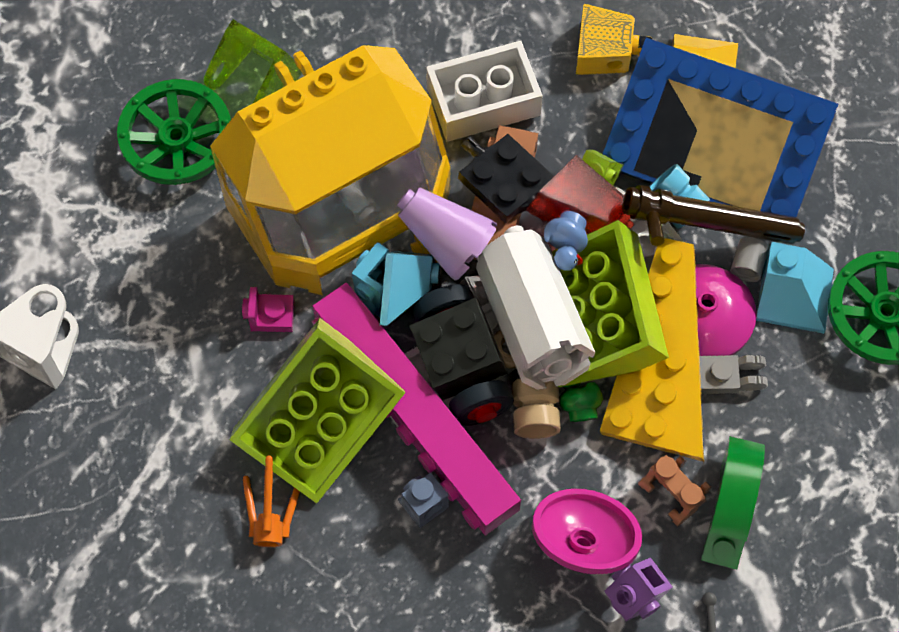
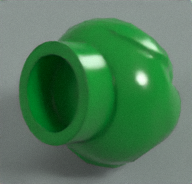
[559,381,604,422]

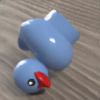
[544,211,588,271]

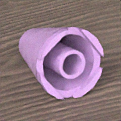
[397,187,497,280]

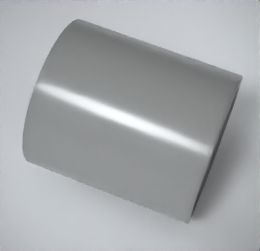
[730,237,769,282]

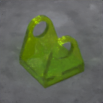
[204,19,302,103]

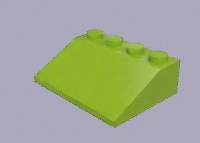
[551,220,669,387]
[229,318,405,504]

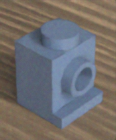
[398,473,449,528]

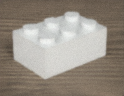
[426,41,543,142]

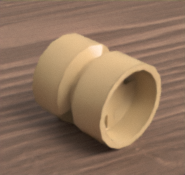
[512,378,561,439]

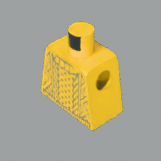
[576,4,652,75]

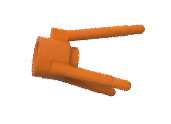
[243,455,300,547]

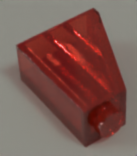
[526,155,635,234]

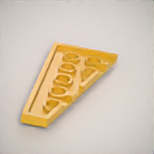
[600,238,704,462]

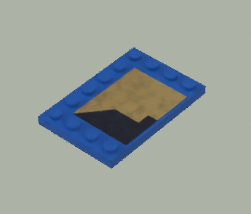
[603,38,839,217]

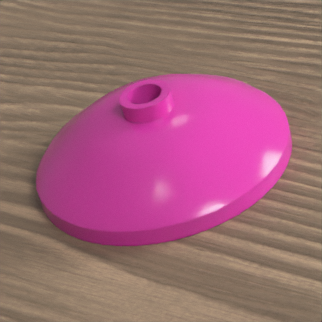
[696,264,756,356]
[532,489,642,575]

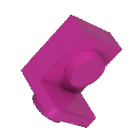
[242,287,295,332]

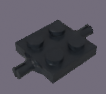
[458,134,556,223]

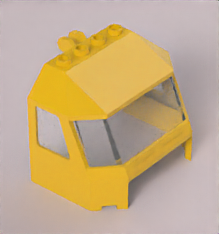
[210,45,450,295]

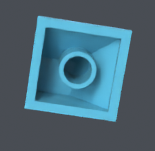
[756,242,834,334]
[380,251,440,326]

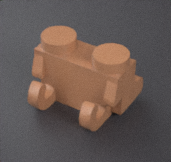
[638,455,711,527]

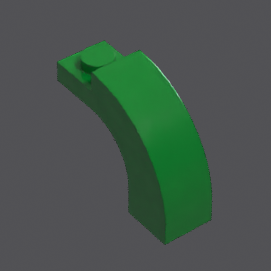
[701,436,765,570]

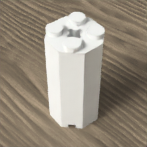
[476,226,595,390]

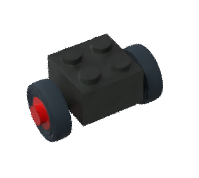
[410,284,514,426]

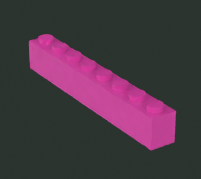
[312,282,521,536]

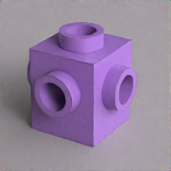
[604,558,673,621]

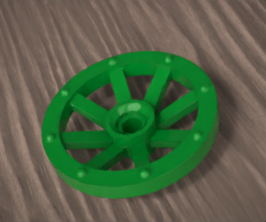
[117,79,231,185]
[828,251,899,365]

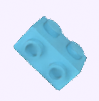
[352,242,389,318]

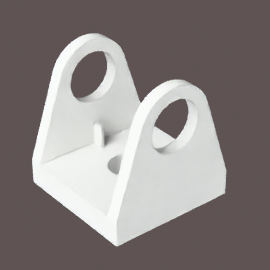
[0,284,79,389]

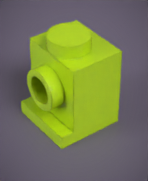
[572,150,624,194]

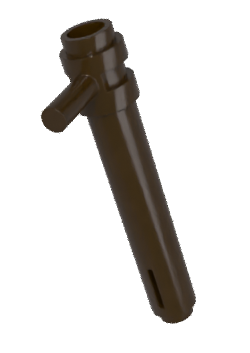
[622,185,805,246]

